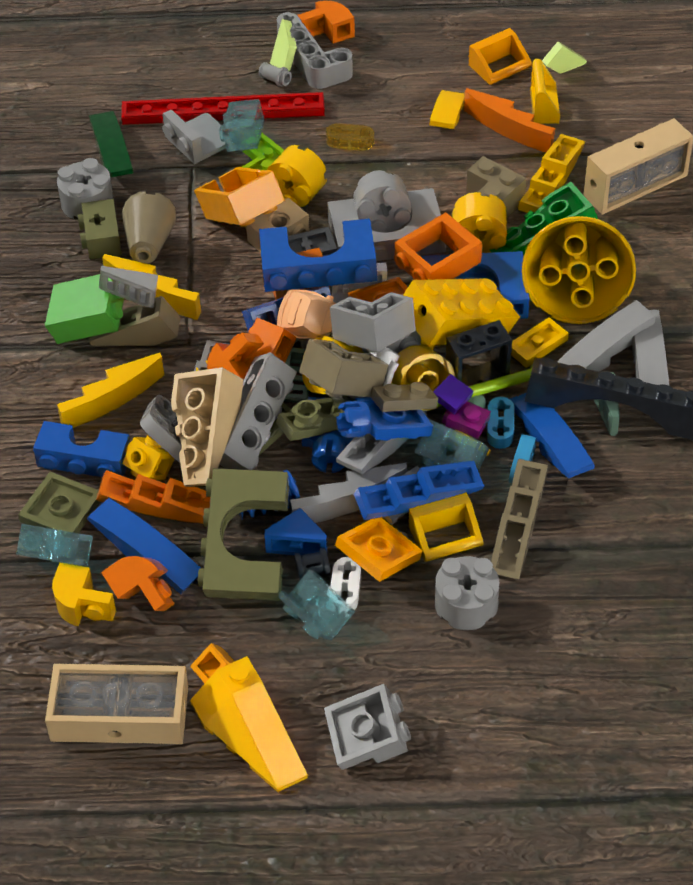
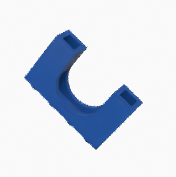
[259,219,378,292]
[412,251,530,319]

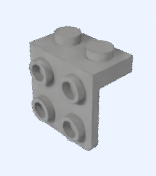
[162,110,235,164]

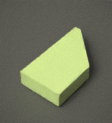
[270,19,297,71]
[542,42,587,74]

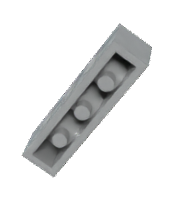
[220,352,297,470]

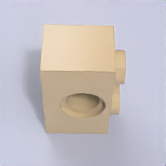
[246,198,309,253]

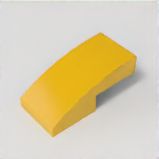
[429,90,465,129]

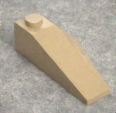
[171,367,244,487]

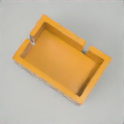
[194,167,285,227]

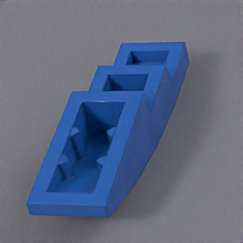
[510,393,595,479]
[354,461,484,520]
[87,498,201,595]

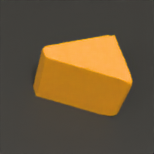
[190,643,235,683]

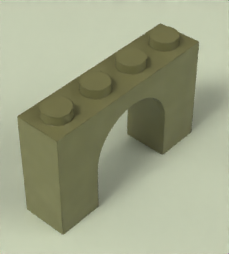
[198,468,290,601]

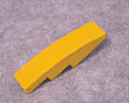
[518,134,585,213]
[102,254,201,320]
[57,353,164,428]

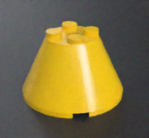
[522,216,636,324]

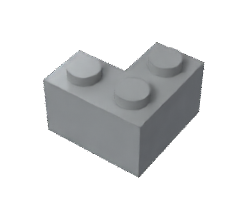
[330,292,416,353]

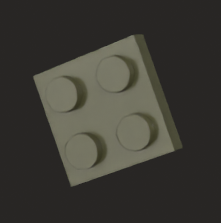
[18,471,101,543]

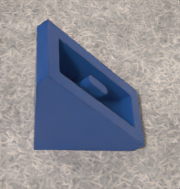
[264,508,328,555]

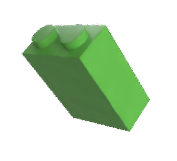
[45,274,124,344]

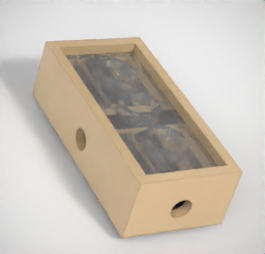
[584,118,693,215]
[45,664,188,744]

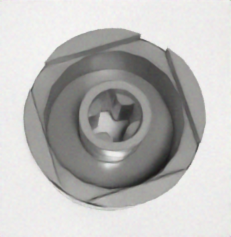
[57,158,114,219]
[353,170,411,232]
[435,556,500,630]

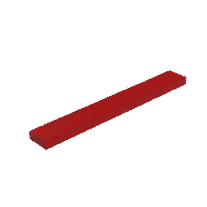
[121,92,325,125]

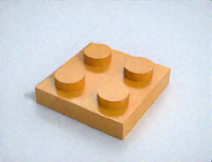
[335,517,423,582]

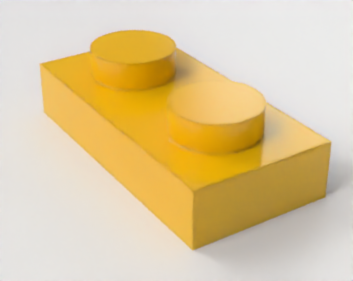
[511,317,569,368]

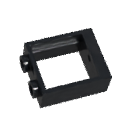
[445,320,512,395]

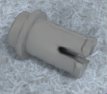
[258,62,292,87]

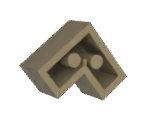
[466,156,526,218]
[299,339,389,399]

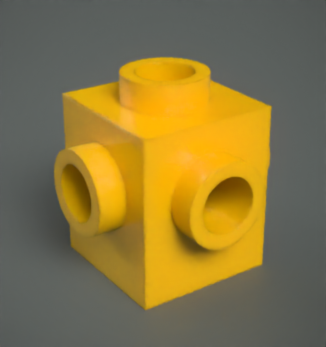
[122,435,175,480]

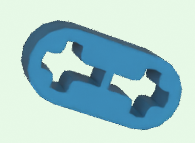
[487,397,514,449]
[509,434,537,483]

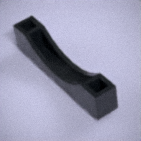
[524,357,693,440]

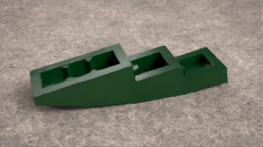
[89,111,133,178]

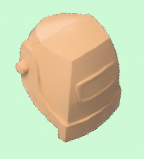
[277,289,336,340]

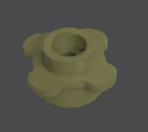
[292,400,323,429]

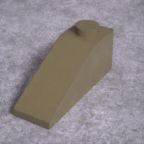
[89,296,180,346]

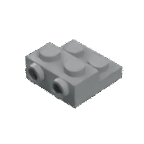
[324,684,411,770]

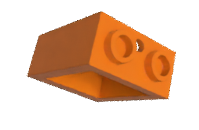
[394,212,482,280]

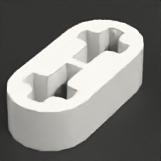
[330,557,361,615]

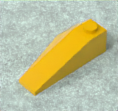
[190,656,308,792]

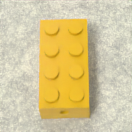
[403,278,520,346]

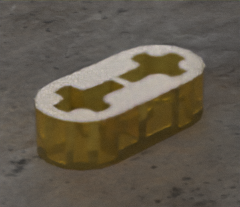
[326,123,374,151]

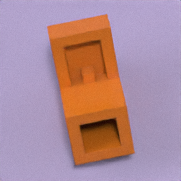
[297,1,355,44]
[207,332,264,379]
[101,556,174,611]

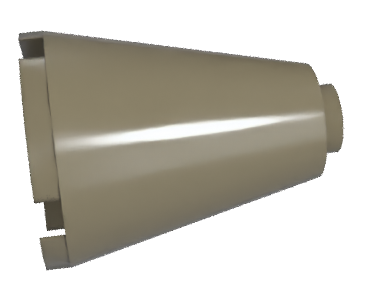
[122,191,176,264]

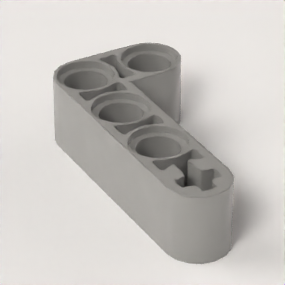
[277,12,353,89]

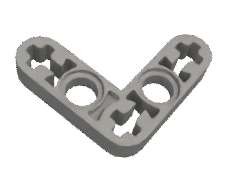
[140,395,182,463]

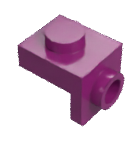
[442,402,491,439]

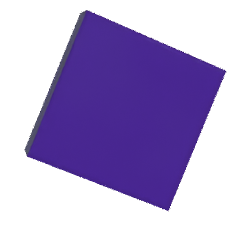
[433,374,474,415]

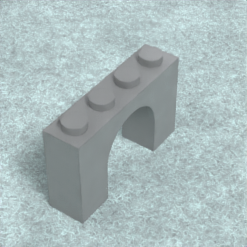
[328,188,446,261]

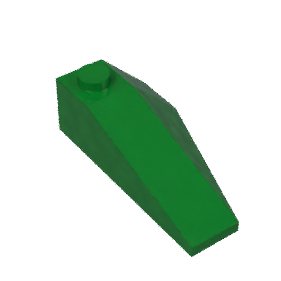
[490,182,598,257]

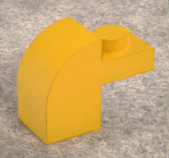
[52,563,116,626]

